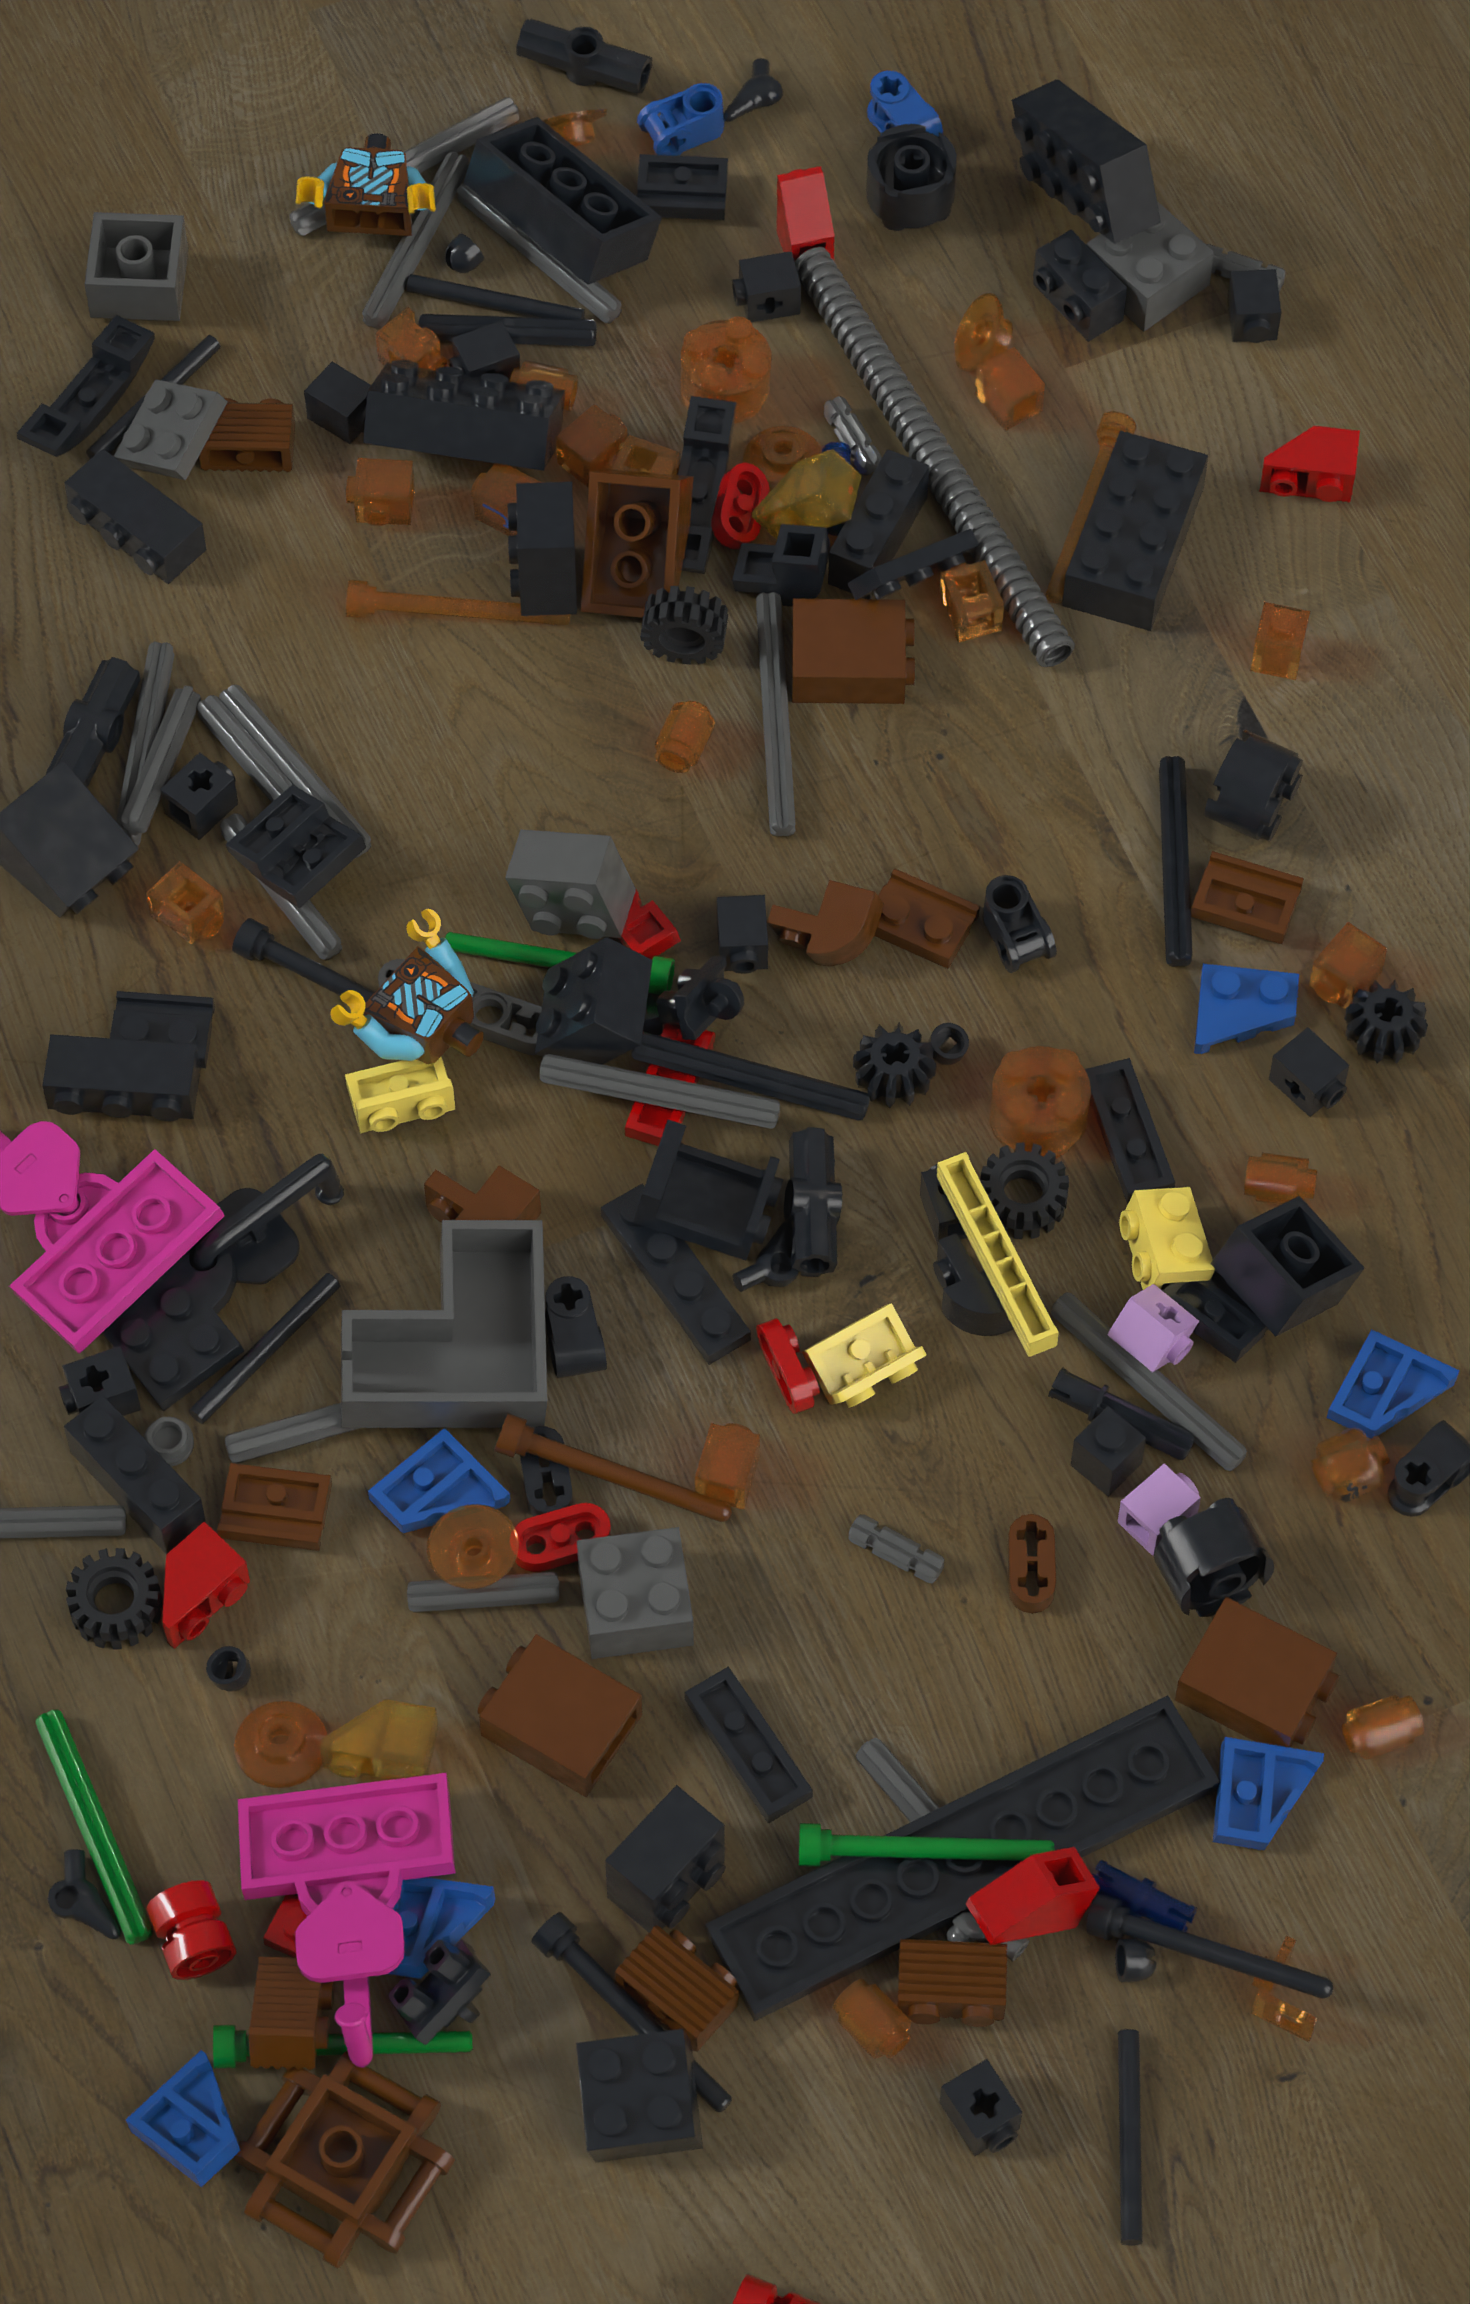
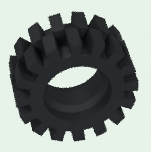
[640,586,729,665]
[980,1142,1069,1239]
[66,1548,163,1650]

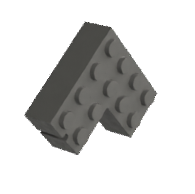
[341,1220,547,1428]

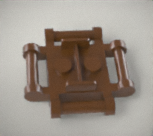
[233,2050,455,2269]

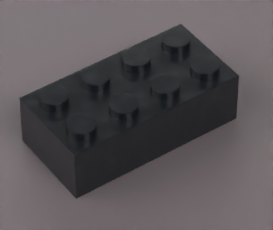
[1012,79,1161,244]
[464,117,662,285]
[363,360,565,471]
[1062,430,1208,631]

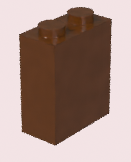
[792,599,915,704]
[1175,1597,1340,1748]
[477,1634,642,1798]

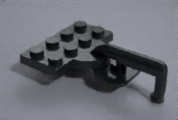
[102,1154,344,1411]

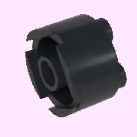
[866,124,957,231]
[1205,730,1303,841]
[1154,1498,1274,1617]

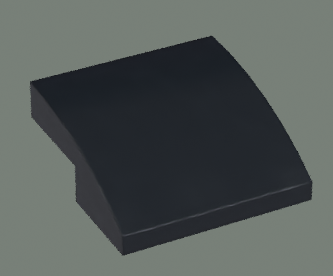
[225,784,366,909]

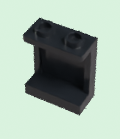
[633,1120,784,1261]

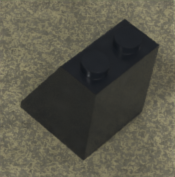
[0,761,139,918]

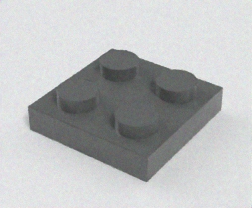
[114,379,228,480]

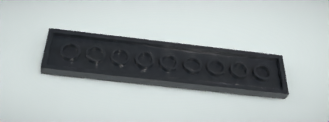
[705,1695,1220,2022]

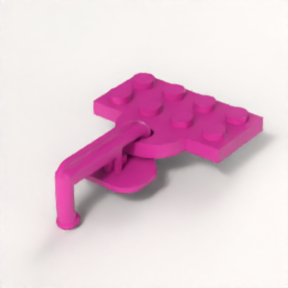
[0,1121,225,1354]
[238,1773,456,2068]

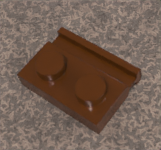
[1191,851,1304,944]
[874,868,980,969]
[217,1463,332,1551]

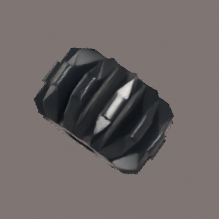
[1344,980,1428,1064]
[853,1022,936,1108]

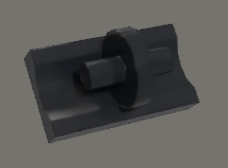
[656,956,744,1040]
[389,1939,491,2045]

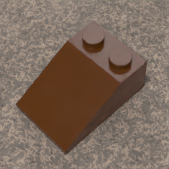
[581,468,693,618]

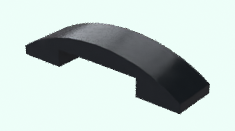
[17,315,155,457]
[678,396,736,574]

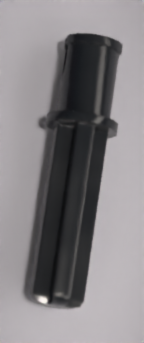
[1048,1367,1194,1460]

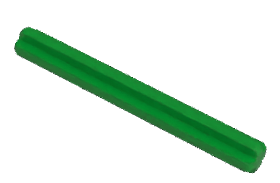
[35,1709,153,1945]

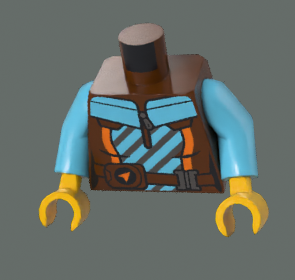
[296,133,436,236]
[331,909,484,1064]

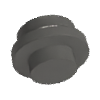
[143,1417,194,1466]

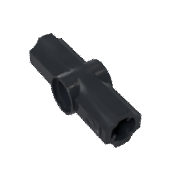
[516,19,652,94]
[46,657,141,788]
[784,1127,843,1277]

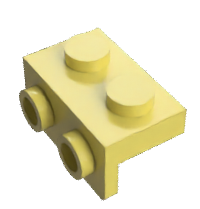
[345,1057,455,1133]
[1119,1187,1216,1290]
[802,1303,927,1408]

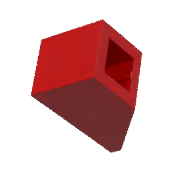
[777,166,835,262]
[1259,425,1360,502]
[162,1522,250,1649]
[966,1847,1100,1945]

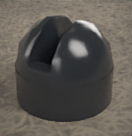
[445,233,484,273]
[928,1023,969,1065]
[206,1646,251,1692]
[1115,1939,1157,1982]

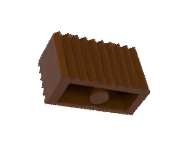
[199,398,295,472]
[615,1925,739,2052]
[897,1939,1007,2027]
[249,1957,334,2071]

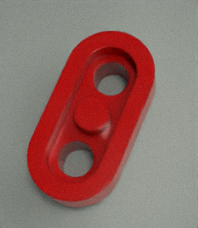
[711,463,769,550]
[756,1318,820,1414]
[510,1503,611,1572]

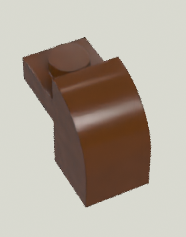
[767,880,884,966]
[424,1165,541,1223]

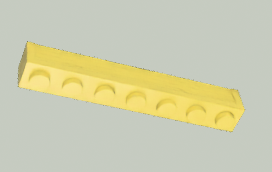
[937,1152,1059,1357]

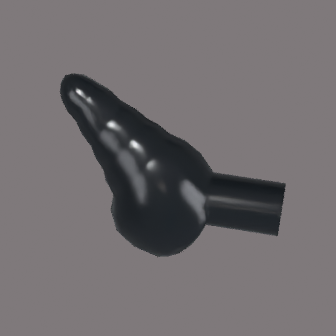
[724,58,783,122]
[732,1221,799,1292]
[47,1849,121,1939]

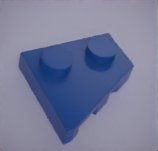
[1194,964,1299,1054]
[1327,1329,1459,1440]
[368,1428,510,1533]
[1213,1737,1324,1850]
[387,1877,496,1979]
[126,2050,240,2187]

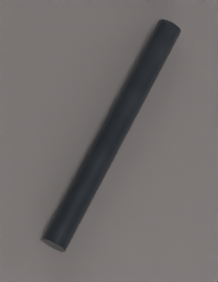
[407,274,585,319]
[86,335,221,459]
[189,1273,341,1424]
[1118,2029,1143,2246]

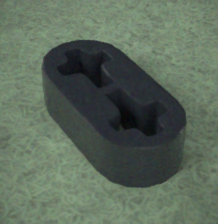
[520,1426,573,1517]

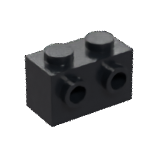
[1033,229,1127,342]

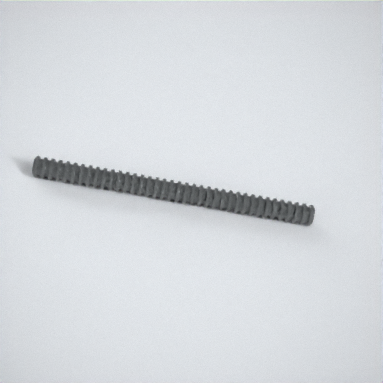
[795,247,1075,667]

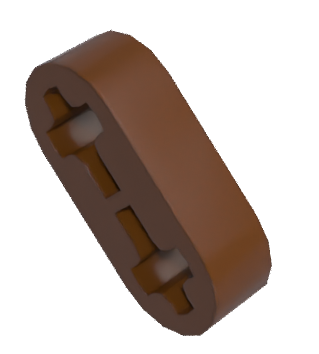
[1007,1514,1056,1614]

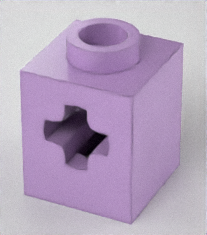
[1107,1284,1199,1372]
[1118,1463,1201,1557]

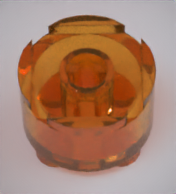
[680,316,772,424]
[990,1046,1091,1158]

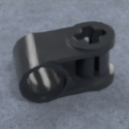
[982,875,1057,973]
[545,1276,607,1379]
[1387,1420,1470,1517]

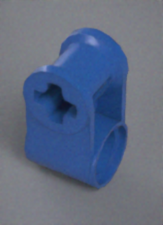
[867,71,943,137]
[637,83,724,156]

